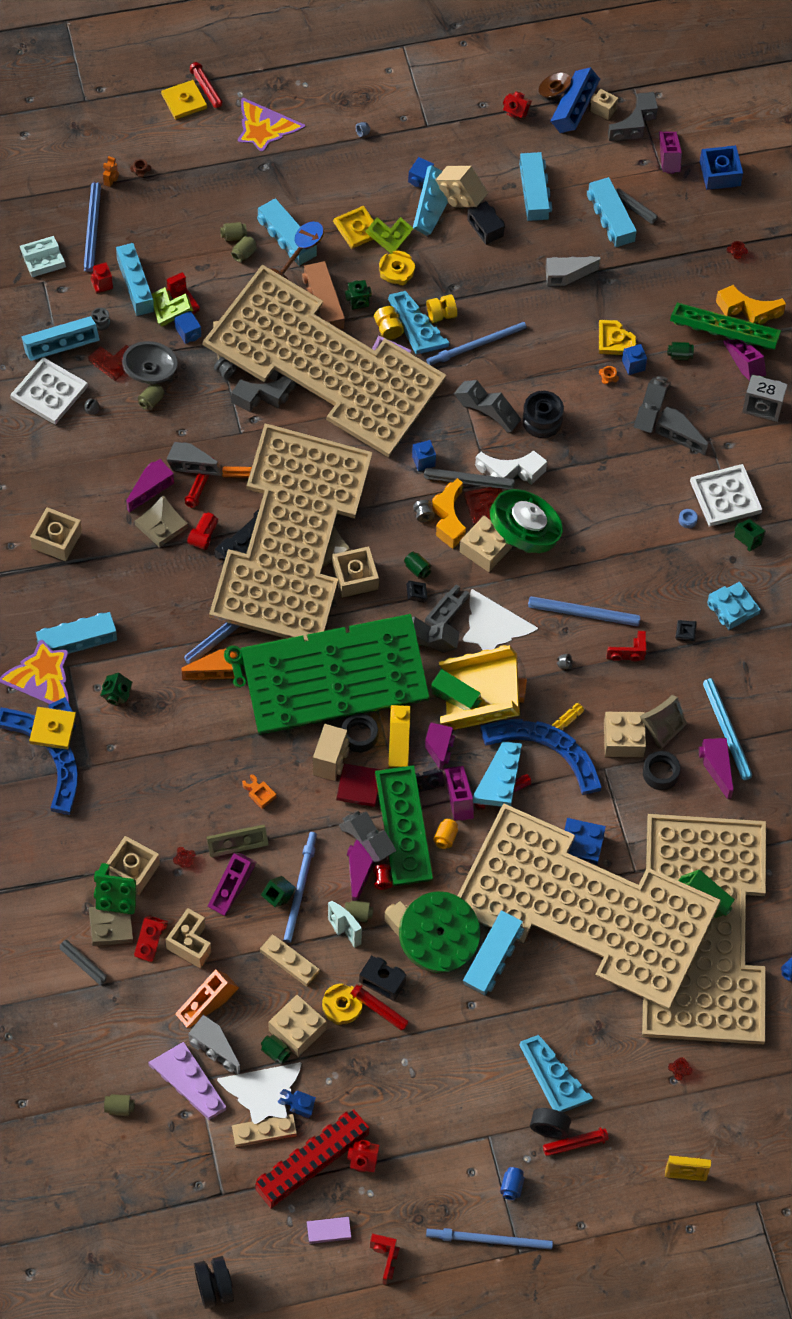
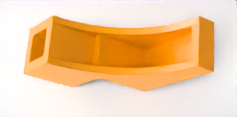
[716,285,786,325]
[432,478,466,549]

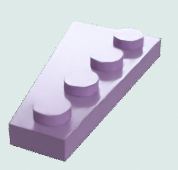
[148,1042,226,1120]

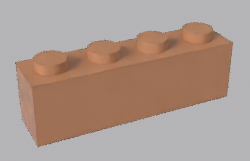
[302,261,344,329]

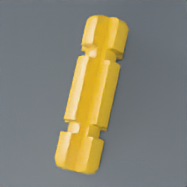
[552,703,584,730]

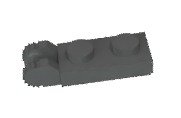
[425,585,470,626]

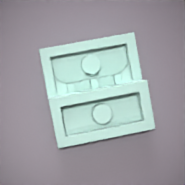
[20,236,66,277]
[328,901,362,948]

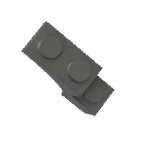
[608,92,658,141]
[231,376,298,412]
[634,376,671,433]
[454,380,522,432]
[412,616,460,653]
[339,811,396,862]

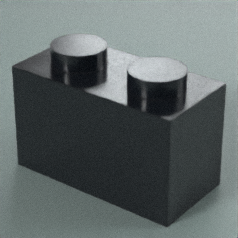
[467,201,505,245]

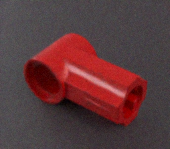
[187,512,218,550]

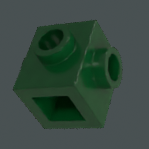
[345,280,372,310]
[100,673,133,705]

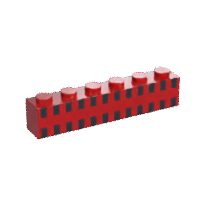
[255,1109,369,1209]

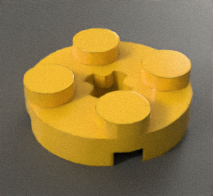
[379,251,415,285]
[322,983,362,1025]

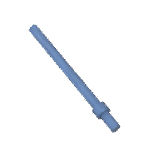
[426,322,527,365]
[283,832,317,943]
[426,1228,553,1249]

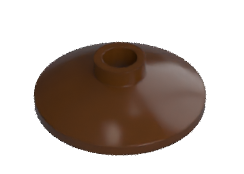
[539,73,572,98]

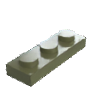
[206,825,269,857]

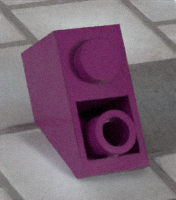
[425,722,455,770]

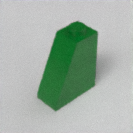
[431,669,482,711]
[678,869,735,918]

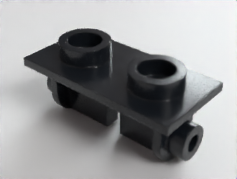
[416,768,444,792]

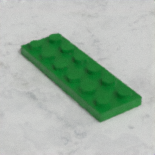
[670,302,781,349]
[375,765,433,886]

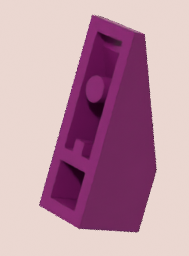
[659,131,682,174]
[724,339,766,381]
[126,459,174,513]
[699,738,733,799]
[444,766,474,821]
[347,839,375,901]
[207,853,257,916]

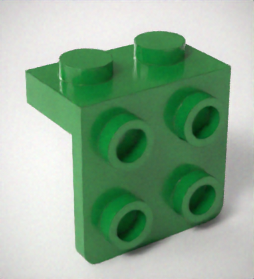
[94,863,136,914]

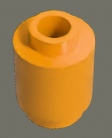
[433,819,458,849]

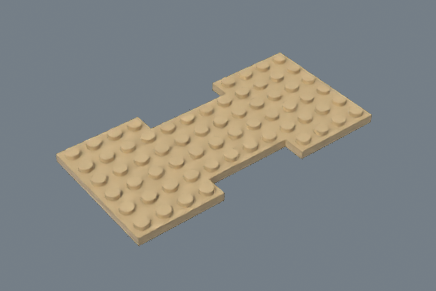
[203,265,446,457]
[209,423,372,641]
[458,803,721,1010]
[642,814,766,1045]

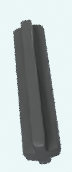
[616,188,658,224]
[59,940,107,985]

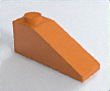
[181,649,236,680]
[176,969,239,1028]

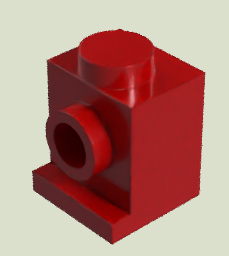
[90,262,113,294]

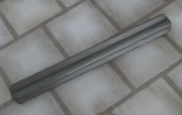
[424,468,515,490]

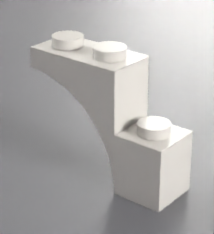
[475,451,547,485]

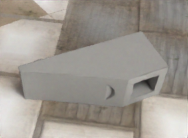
[546,256,600,286]
[188,1015,240,1074]

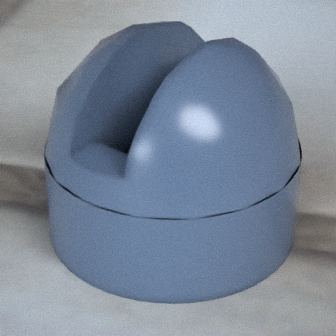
[356,122,370,137]

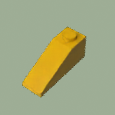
[388,705,410,768]

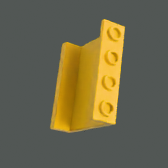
[439,645,520,730]

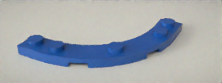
[0,707,78,815]
[480,719,602,795]

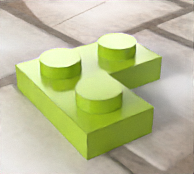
[365,217,413,254]
[151,287,193,327]

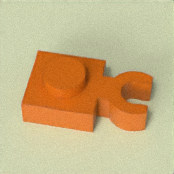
[103,156,119,187]
[242,774,277,809]

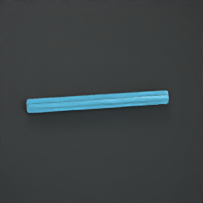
[703,678,752,780]

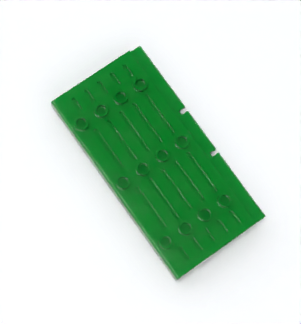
[241,614,429,735]

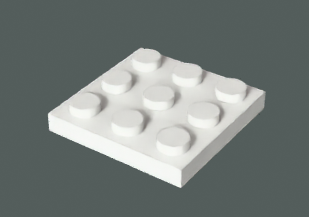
[10,357,88,425]
[690,464,762,527]

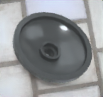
[122,341,177,384]

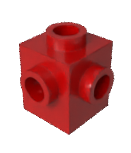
[503,91,532,118]
[347,1140,380,1172]

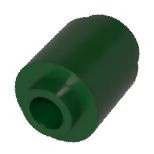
[667,342,694,361]
[404,551,432,579]
[261,1034,292,1064]

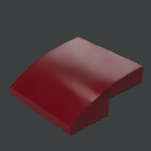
[336,763,381,807]

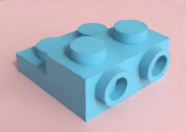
[707,581,761,630]

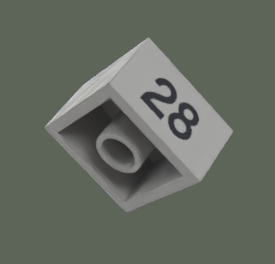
[742,375,787,422]

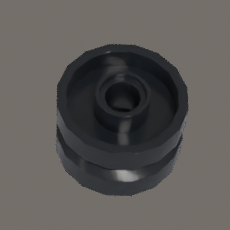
[522,391,564,438]
[194,1256,234,1309]

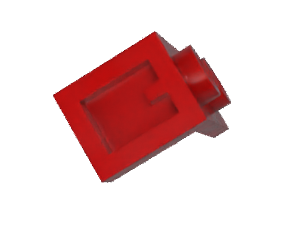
[167,272,200,314]
[606,631,646,661]
[134,915,169,962]
[370,1233,400,1285]

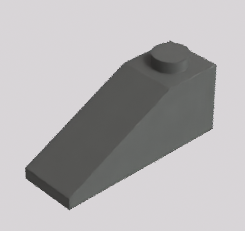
[655,407,708,455]
[167,442,223,476]

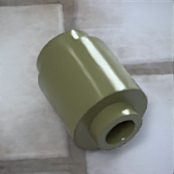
[220,222,247,241]
[231,236,257,263]
[138,383,165,410]
[345,900,373,923]
[104,1094,135,1116]

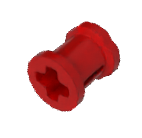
[373,864,392,890]

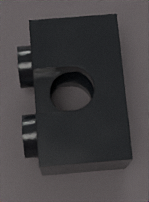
[359,955,407,1001]

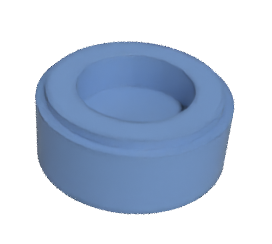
[679,509,698,528]

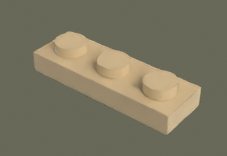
[260,934,320,987]
[232,1114,297,1147]

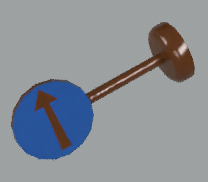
[270,221,324,280]

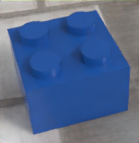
[700,145,743,190]
[564,818,606,866]

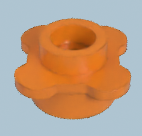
[599,366,619,384]

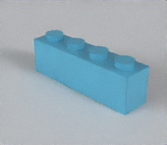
[519,152,552,221]
[587,177,636,247]
[257,198,317,266]
[116,243,154,316]
[22,316,100,361]
[36,612,117,654]
[463,910,525,996]

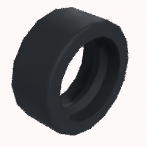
[342,713,378,753]
[643,751,681,790]
[530,1108,571,1139]

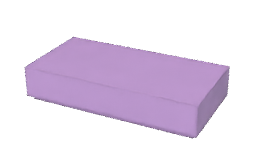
[307,1217,351,1244]

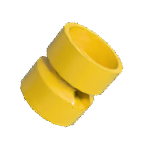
[426,294,457,323]
[374,306,404,340]

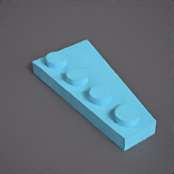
[413,165,448,236]
[388,291,450,354]
[472,741,522,807]
[519,1035,593,1112]

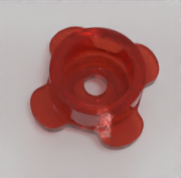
[726,241,748,260]
[173,847,196,868]
[668,1057,692,1081]

